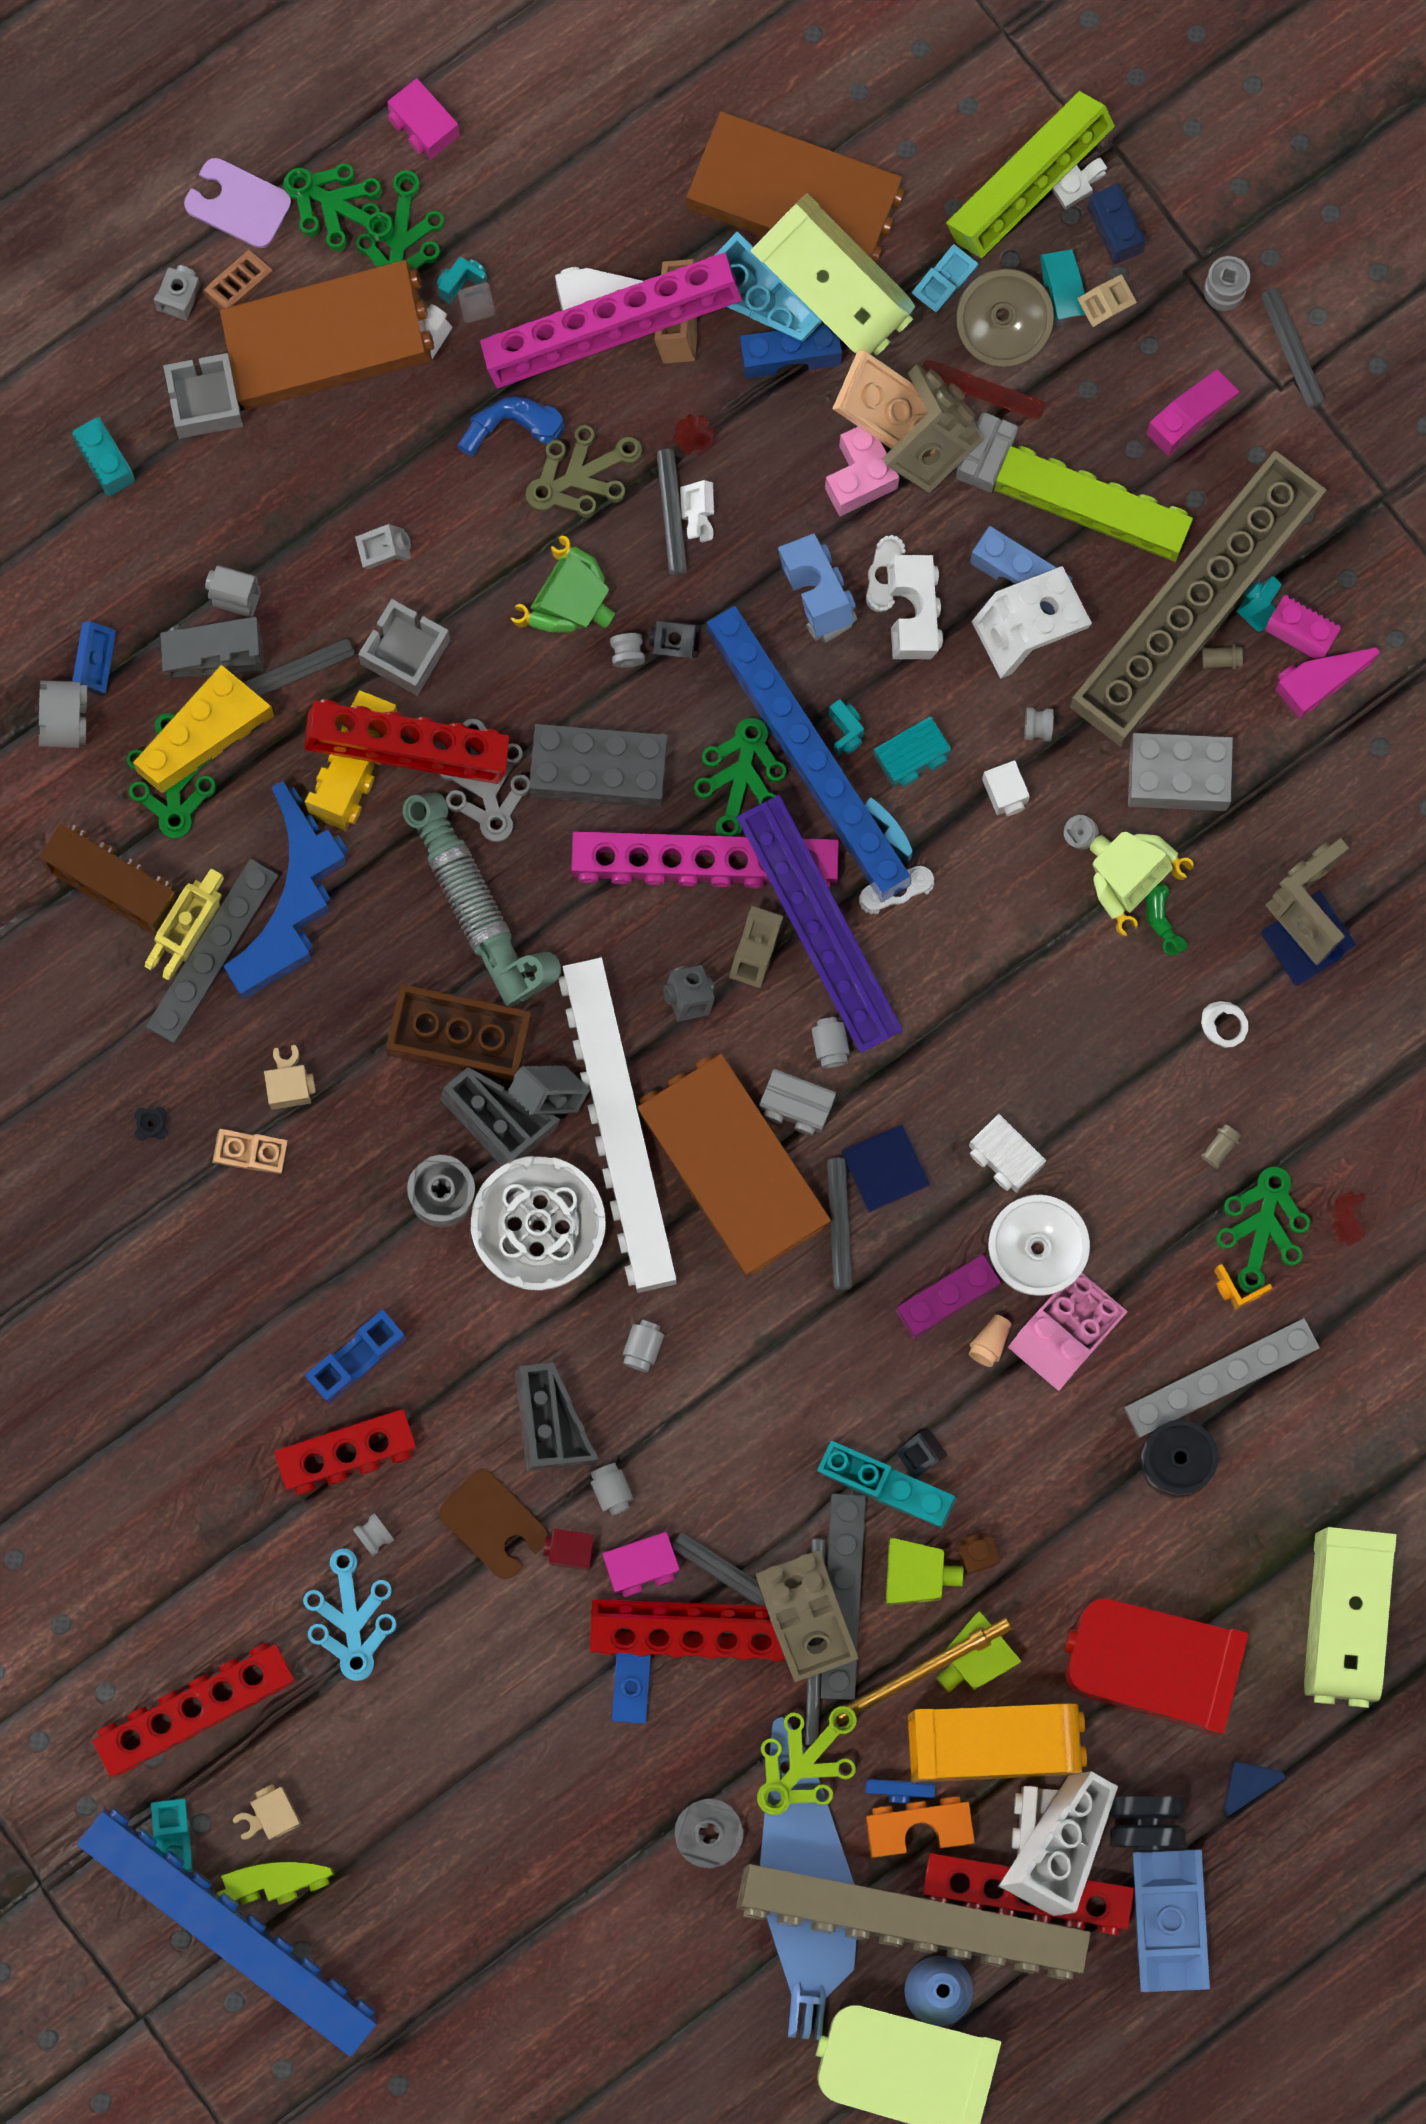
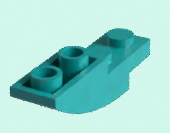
[817,1441,957,1529]

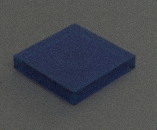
[841,1125,930,1213]

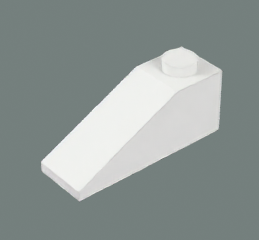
[555,267,643,311]

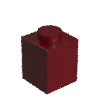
[543,1529,594,1571]

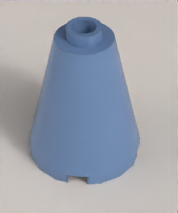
[905,1956,973,2026]

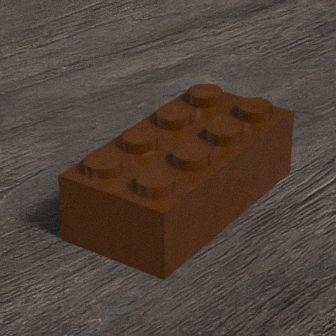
[39,823,177,936]
[386,984,533,1082]

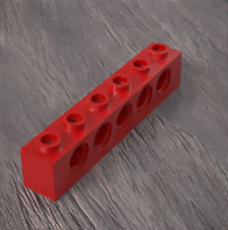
[304,700,509,784]
[590,1599,786,1662]
[92,1642,296,1779]
[922,1853,1134,1935]

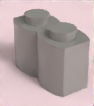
[205,565,260,618]

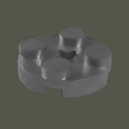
[675,1799,743,1868]

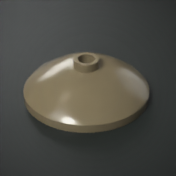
[956,268,1054,367]

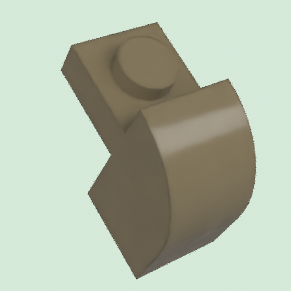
[729,906,783,988]

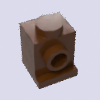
[955,1533,1000,1576]

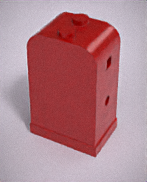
[1063,1599,1249,1737]

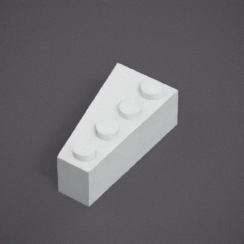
[999,1771,1118,1916]

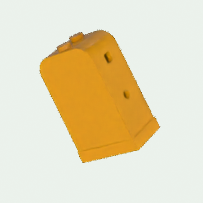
[908,1704,1087,1783]

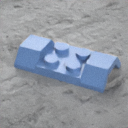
[1132,1850,1210,1992]

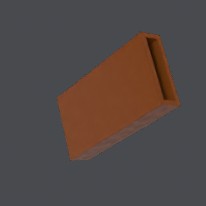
[686,111,905,264]
[220,260,435,410]
[637,1054,831,1279]

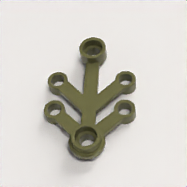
[526,425,642,518]

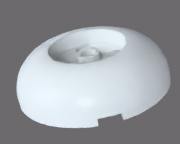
[471,1156,605,1290]

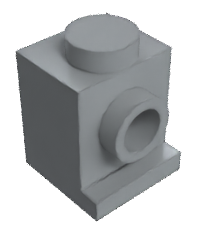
[154,265,201,321]

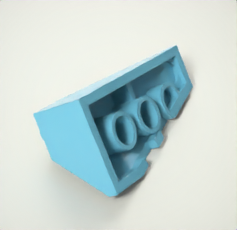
[714,232,823,342]

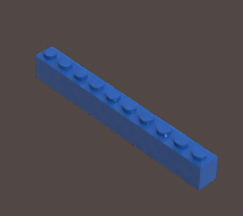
[707,606,911,903]
[77,1807,377,2057]

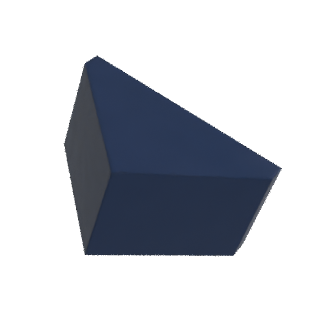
[1222,1762,1286,1816]

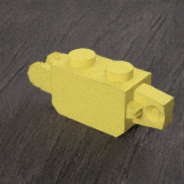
[144,869,224,980]

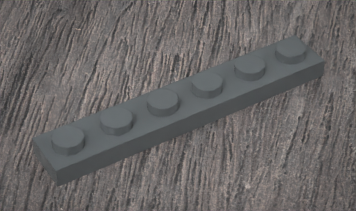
[146,859,280,1045]
[820,1494,865,1701]

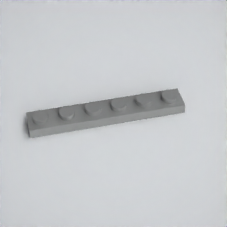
[1124,1318,1320,1438]

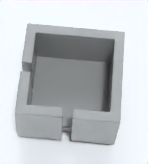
[163,353,243,439]
[358,599,450,696]

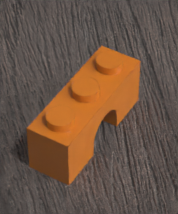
[865,1796,975,1858]

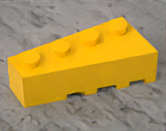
[133,665,274,793]
[305,690,397,831]

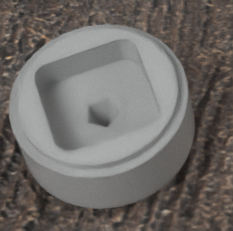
[1064,815,1099,850]

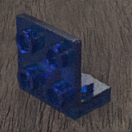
[1261,890,1356,986]

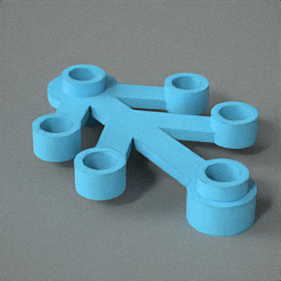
[303,1548,397,1681]

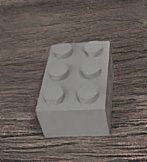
[1128,733,1233,811]

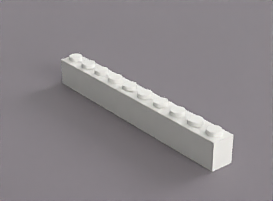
[558,957,676,1293]

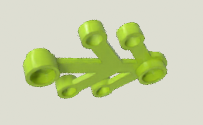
[757,1706,857,1815]

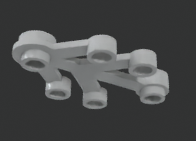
[439,719,530,842]

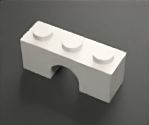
[887,555,943,659]

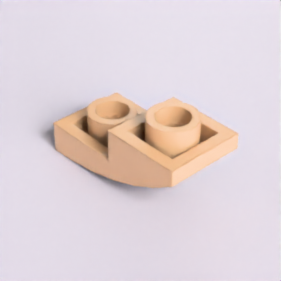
[212,1129,288,1174]

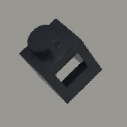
[650,620,702,658]

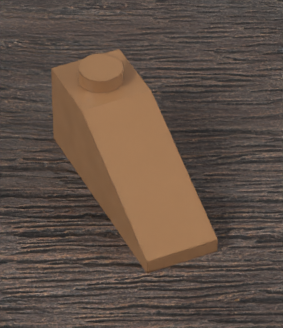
[654,259,698,364]

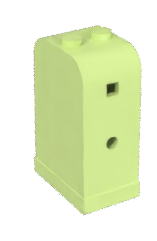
[750,193,915,356]
[1304,1527,1397,1708]
[815,2005,1001,2124]

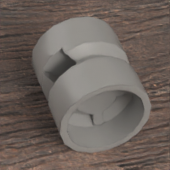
[1204,256,1250,311]

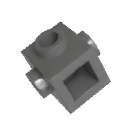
[663,965,715,1022]

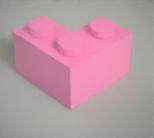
[825,427,899,517]

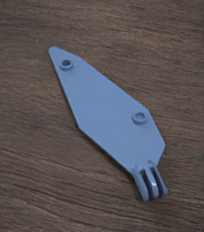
[760,1717,857,2041]

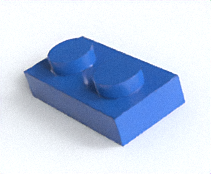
[72,621,116,695]

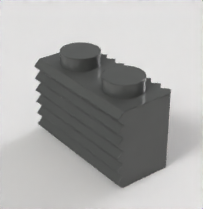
[509,1065,589,1115]

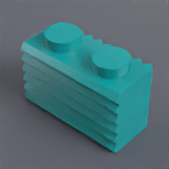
[72,417,135,496]
[873,716,951,788]

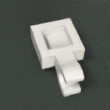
[1051,158,1107,210]
[680,480,714,542]

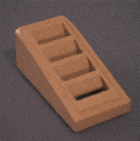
[203,250,273,310]

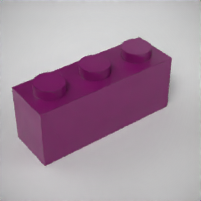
[896,1254,1001,1341]

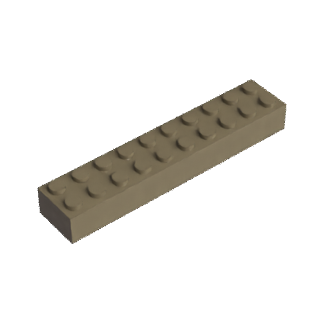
[1069,451,1327,747]
[736,1864,1090,1981]

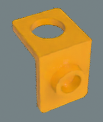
[1214,1264,1273,1310]

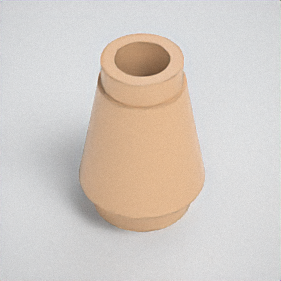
[969,1315,1012,1367]

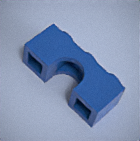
[740,324,842,379]
[305,1309,406,1405]

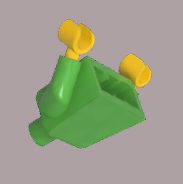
[510,536,615,633]

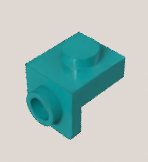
[437,257,488,305]
[1236,576,1282,632]
[828,699,864,756]

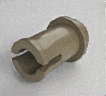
[1202,644,1243,670]
[1201,1124,1241,1169]

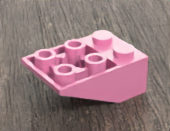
[1008,1273,1128,1391]

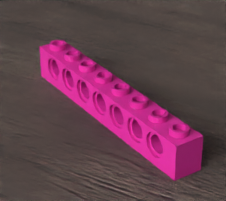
[480,252,742,389]
[572,832,838,889]

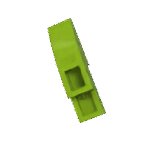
[217,1862,335,1906]

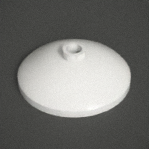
[988,1195,1090,1296]

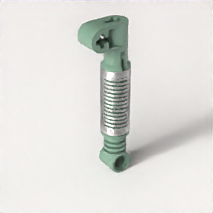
[403,793,561,1007]

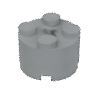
[39,681,87,748]
[407,1155,476,1228]

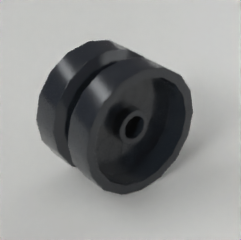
[1140,1420,1219,1499]
[1110,1796,1186,1850]

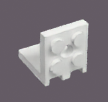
[972,566,1092,679]

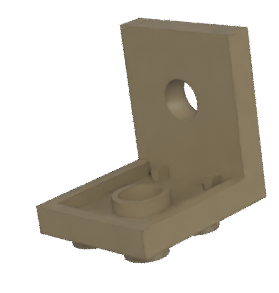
[883,364,984,493]
[1265,838,1349,966]
[756,1551,859,1682]

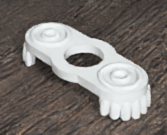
[866,535,906,612]
[859,866,935,915]

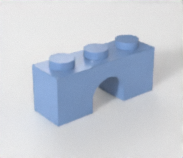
[970,526,1073,615]
[778,534,856,637]

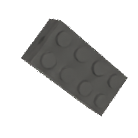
[529,724,667,809]

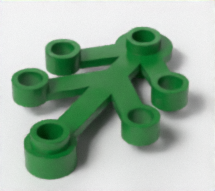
[284,163,394,252]
[356,170,444,269]
[127,713,216,839]
[694,718,786,837]
[1216,1167,1310,1295]

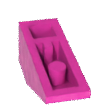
[1146,369,1240,457]
[1275,648,1380,720]

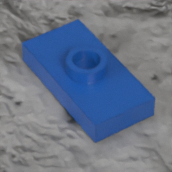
[612,1653,651,1724]
[865,1779,935,1804]

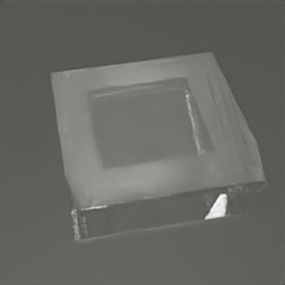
[457,282,495,323]

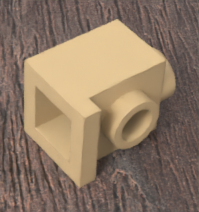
[1077,274,1137,327]

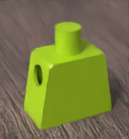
[885,1538,963,1606]
[936,1611,1021,1693]

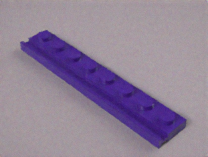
[736,795,903,1053]

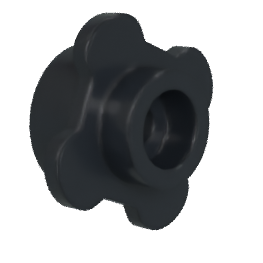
[134,1107,168,1141]

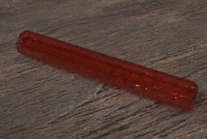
[922,360,1045,420]

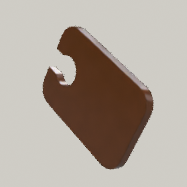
[440,1470,548,1579]

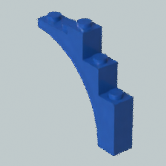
[224,781,348,1000]

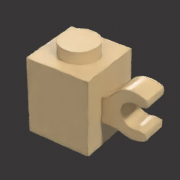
[264,1045,316,1110]
[233,1784,302,1841]

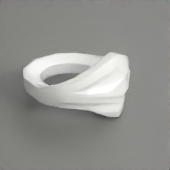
[1201,1001,1248,1048]

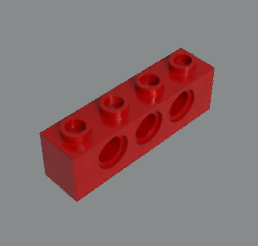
[274,1409,418,1496]

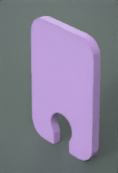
[184,158,291,248]

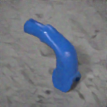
[457,396,565,457]

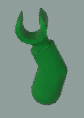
[1145,883,1188,956]

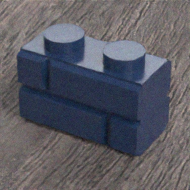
[1087,184,1146,265]

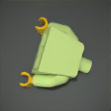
[1090,832,1194,937]

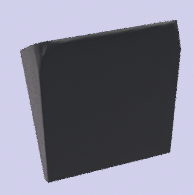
[895,1429,947,1478]

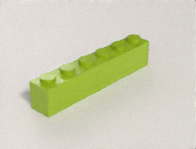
[946,91,1115,259]
[994,446,1193,562]

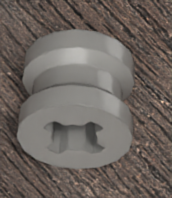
[610,633,645,668]
[1024,707,1053,742]
[353,1513,394,1557]

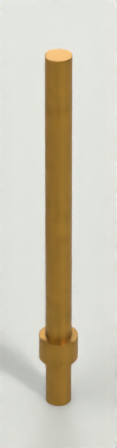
[836,1617,1013,1725]

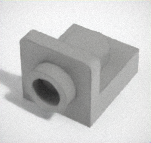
[355,524,411,569]

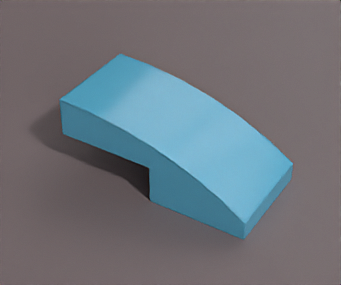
[912,244,980,313]
[865,797,913,863]

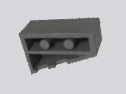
[160,617,264,679]
[440,1067,560,1166]
[515,1362,599,1472]

